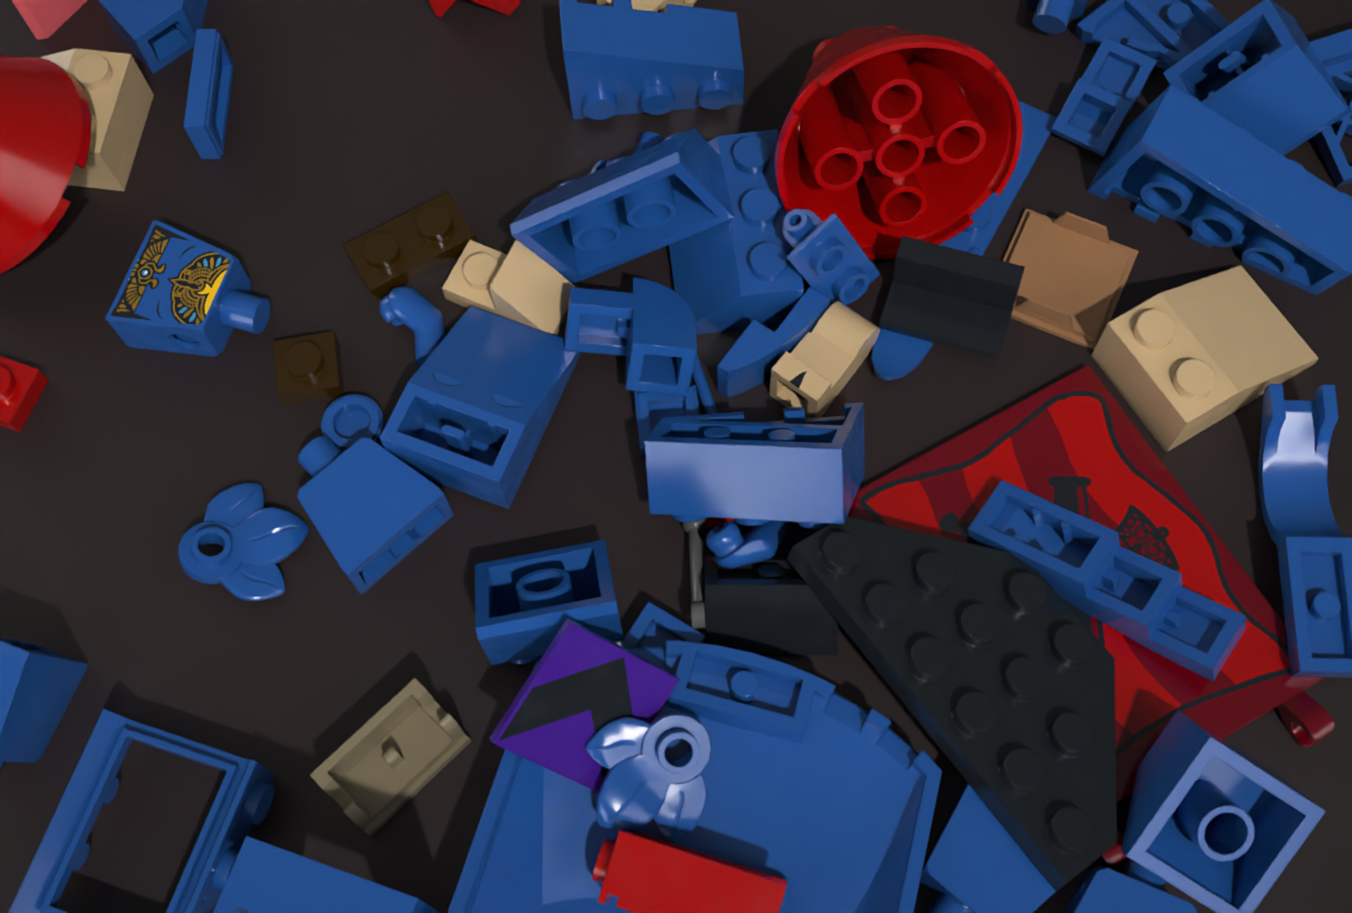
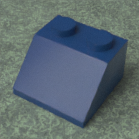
[475,539,624,665]
[1121,710,1326,913]

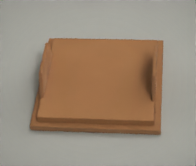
[1003,208,1139,350]

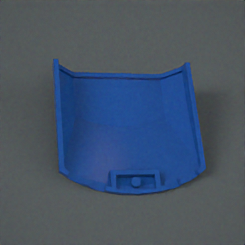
[448,641,942,913]

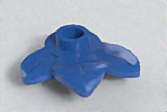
[178,483,309,601]
[585,712,711,843]

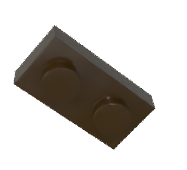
[343,191,478,301]

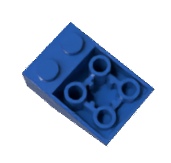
[380,306,581,509]

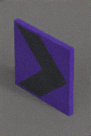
[489,618,680,793]

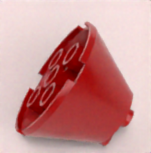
[774,26,1023,259]
[0,54,91,274]

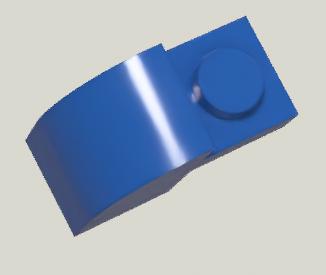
[564,277,697,396]

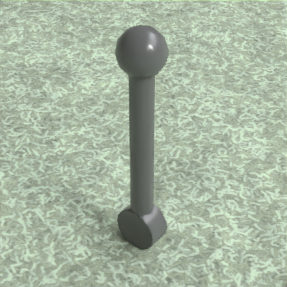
[682,518,707,629]

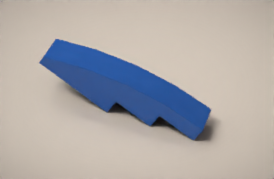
[967,480,1246,682]

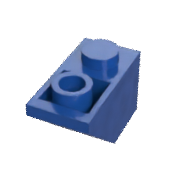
[98,0,208,74]

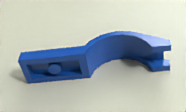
[1258,384,1352,678]

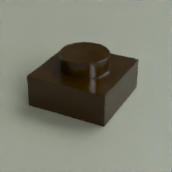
[273,331,345,406]

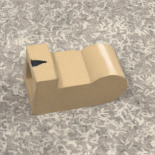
[769,301,880,419]

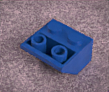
[1163,0,1351,156]

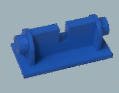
[782,209,880,306]

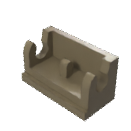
[310,678,471,837]

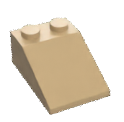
[39,48,154,191]
[1091,265,1319,452]

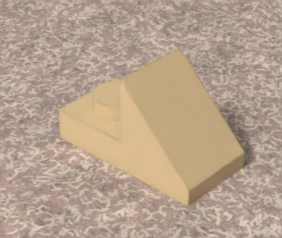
[442,239,576,335]

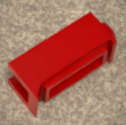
[592,829,787,913]

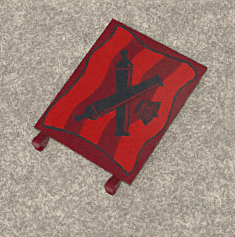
[847,365,1335,868]

